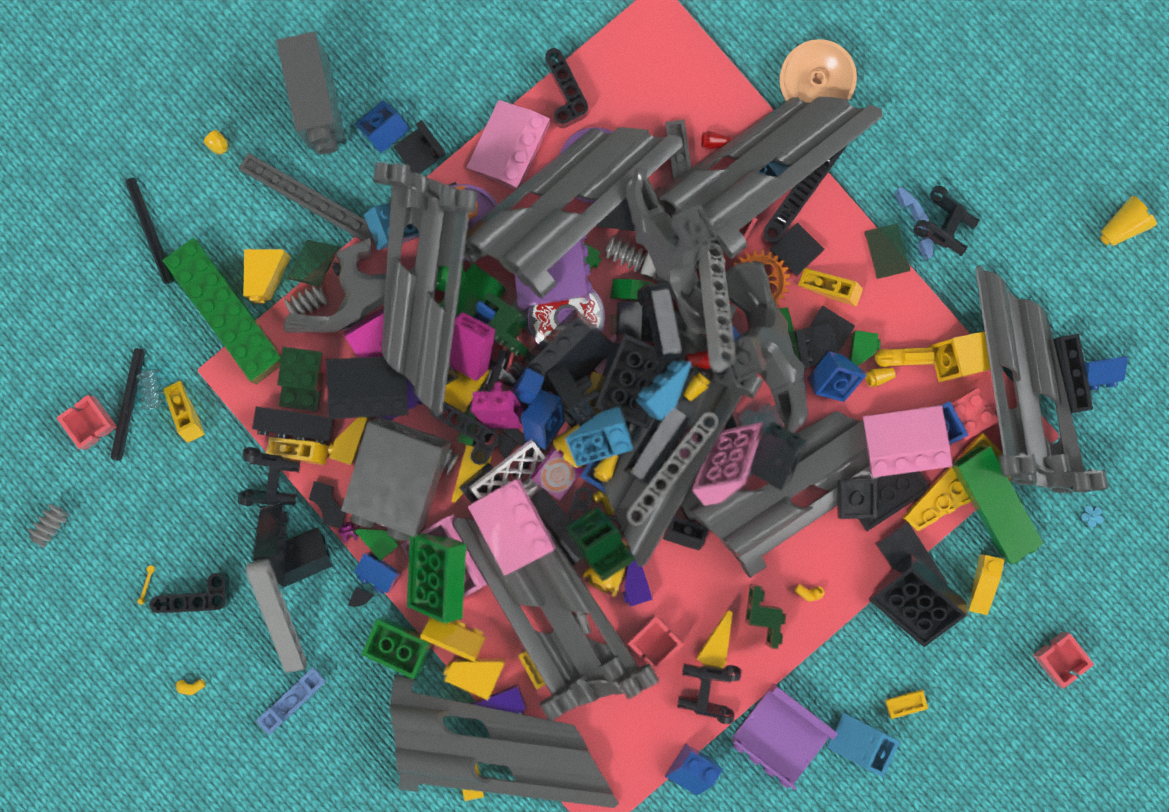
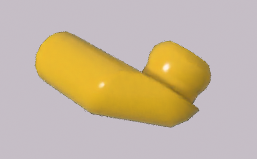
[592,490,615,516]
[794,584,825,602]
[176,678,206,695]

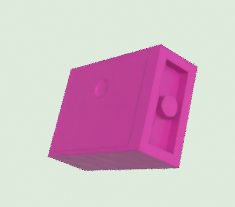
[344,308,384,358]
[449,312,495,381]
[471,383,526,429]

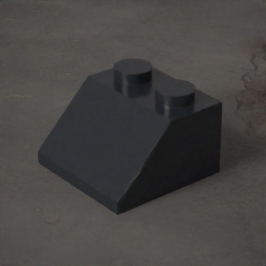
[616,301,654,343]

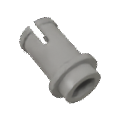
[574,612,591,634]

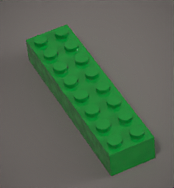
[162,237,282,385]

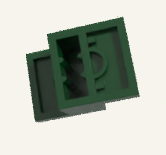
[484,291,530,358]
[277,347,324,412]
[565,506,635,582]
[745,584,786,649]

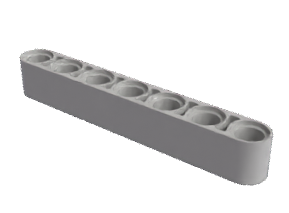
[698,243,735,372]
[627,413,718,526]
[246,559,307,673]

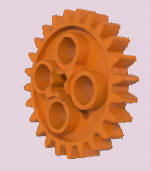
[734,250,791,306]

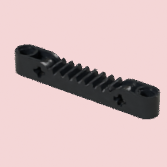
[761,145,847,245]

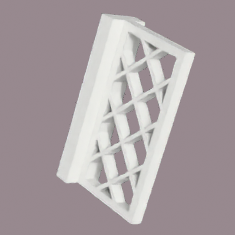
[469,439,546,500]

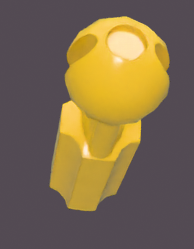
[875,348,935,367]

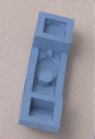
[894,187,933,261]
[256,667,326,735]

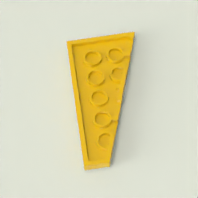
[902,433,1010,531]

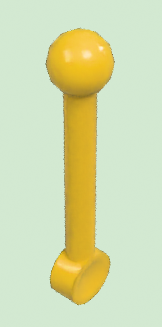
[137,566,155,605]

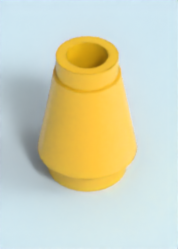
[865,368,896,388]
[683,372,710,402]
[594,455,619,482]

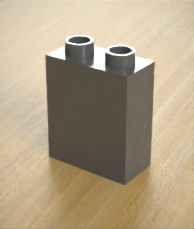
[276,31,346,155]
[341,417,451,541]

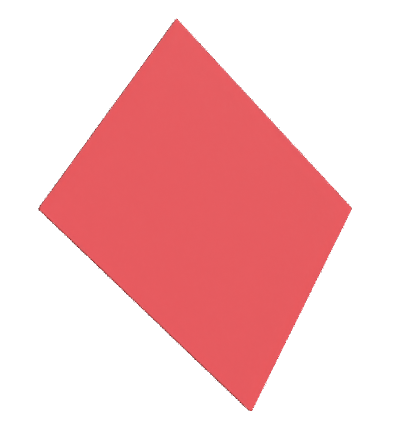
[198,0,1059,812]

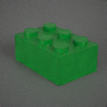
[361,616,433,679]

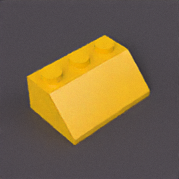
[420,617,486,662]

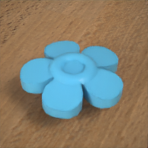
[1081,506,1104,528]

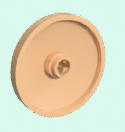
[780,39,857,103]

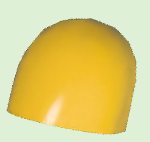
[203,130,229,155]

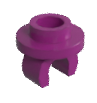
[338,522,358,543]

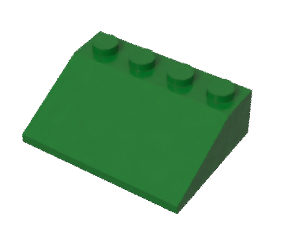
[407,533,466,624]

